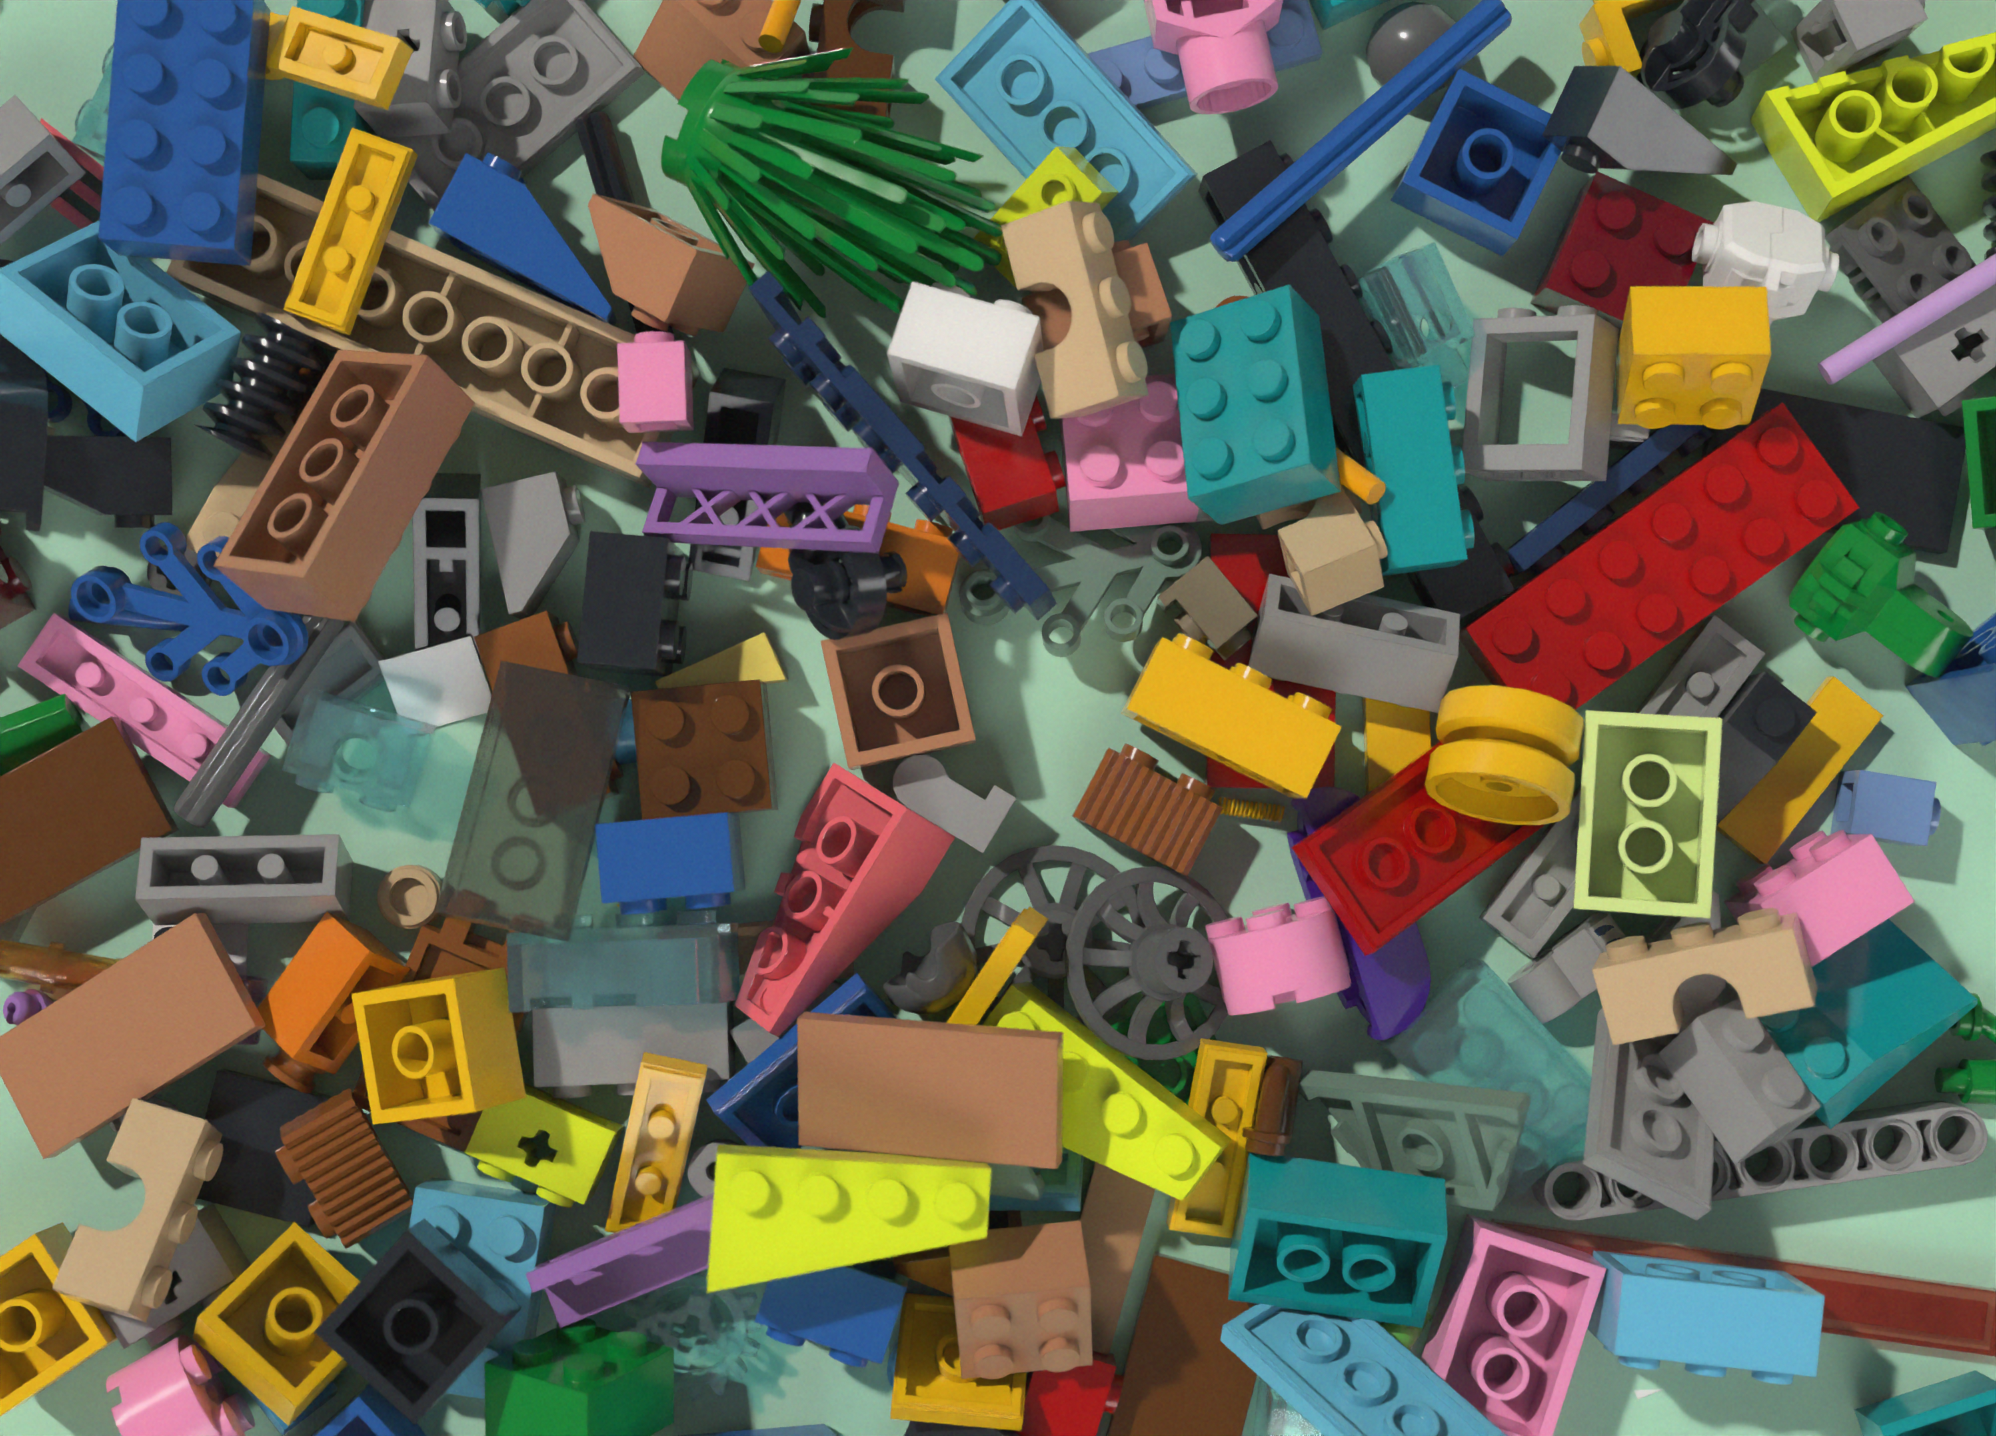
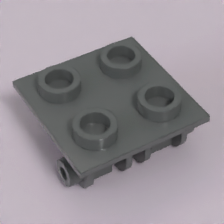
[1825,175,1976,323]

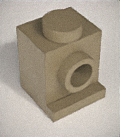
[1156,556,1258,661]

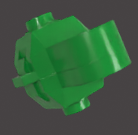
[1789,512,1974,677]

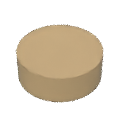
[377,865,445,929]

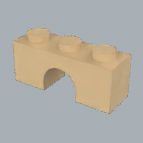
[1001,201,1149,419]
[1255,483,1388,616]
[1592,908,1817,1045]
[52,1098,223,1322]

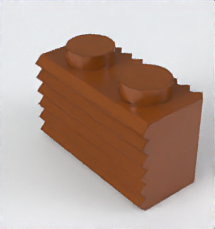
[1071,743,1223,876]
[275,1088,414,1249]

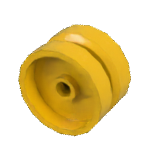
[1425,685,1584,825]

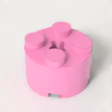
[1205,896,1352,1015]
[106,1335,255,1436]

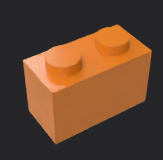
[257,912,410,1074]

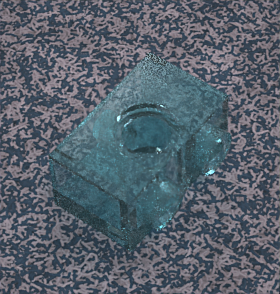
[282,688,437,812]

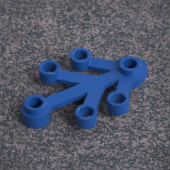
[71,522,308,696]

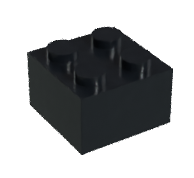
[577,531,693,677]
[315,1218,522,1425]

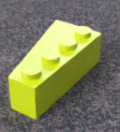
[1750,32,1996,222]
[982,981,1232,1201]
[707,1144,991,1292]

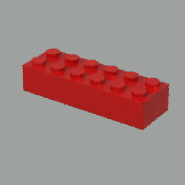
[1459,403,1860,710]

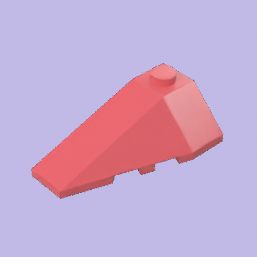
[734,763,955,1037]

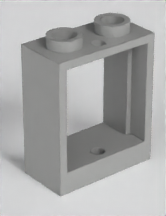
[1462,305,1619,481]

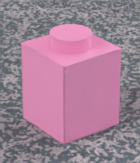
[617,332,694,433]

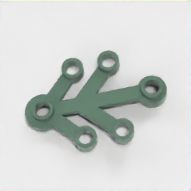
[959,514,1202,657]

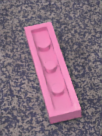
[18,613,271,808]

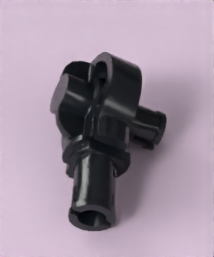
[1637,0,1759,109]
[784,502,907,640]

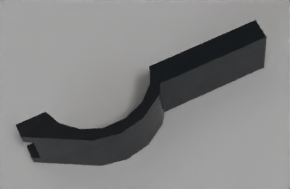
[0,259,48,531]

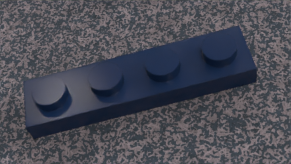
[1505,425,1714,577]

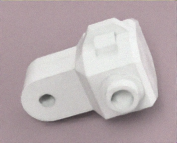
[1692,201,1839,328]

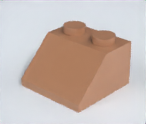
[633,0,810,110]
[588,193,755,336]

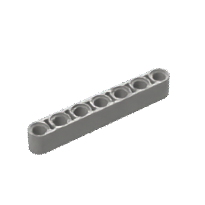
[1531,1100,1988,1221]

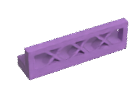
[636,442,899,553]
[526,1193,714,1328]

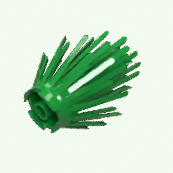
[661,47,1003,318]

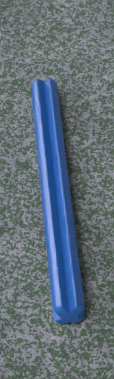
[1210,0,1512,262]

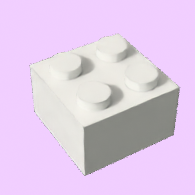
[887,282,1044,436]

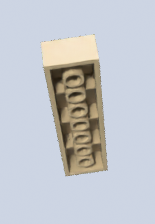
[166,173,700,488]

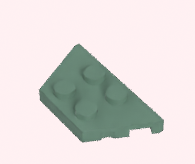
[1298,1070,1531,1211]

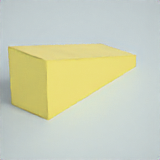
[655,632,789,689]

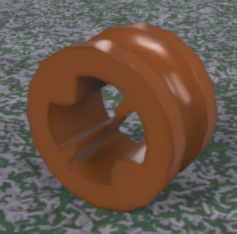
[263,1044,327,1094]

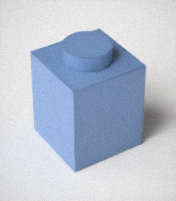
[1830,770,1941,846]

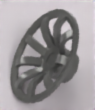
[961,845,1146,1027]
[1065,866,1228,1060]

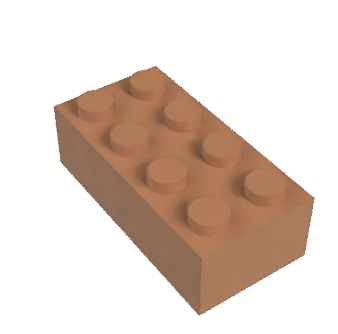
[214,350,475,622]

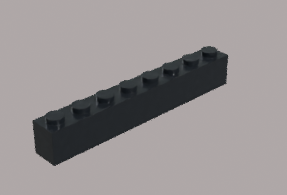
[1198,140,1515,619]

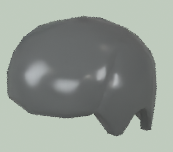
[1365,1,1457,97]
[883,921,979,1014]

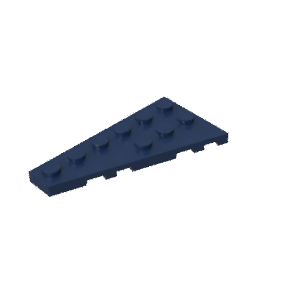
[748,271,1057,621]

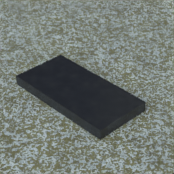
[1701,388,1966,554]

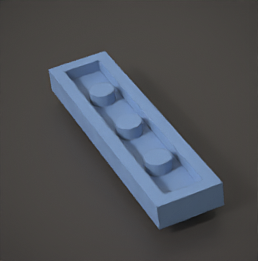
[1088,0,1323,110]

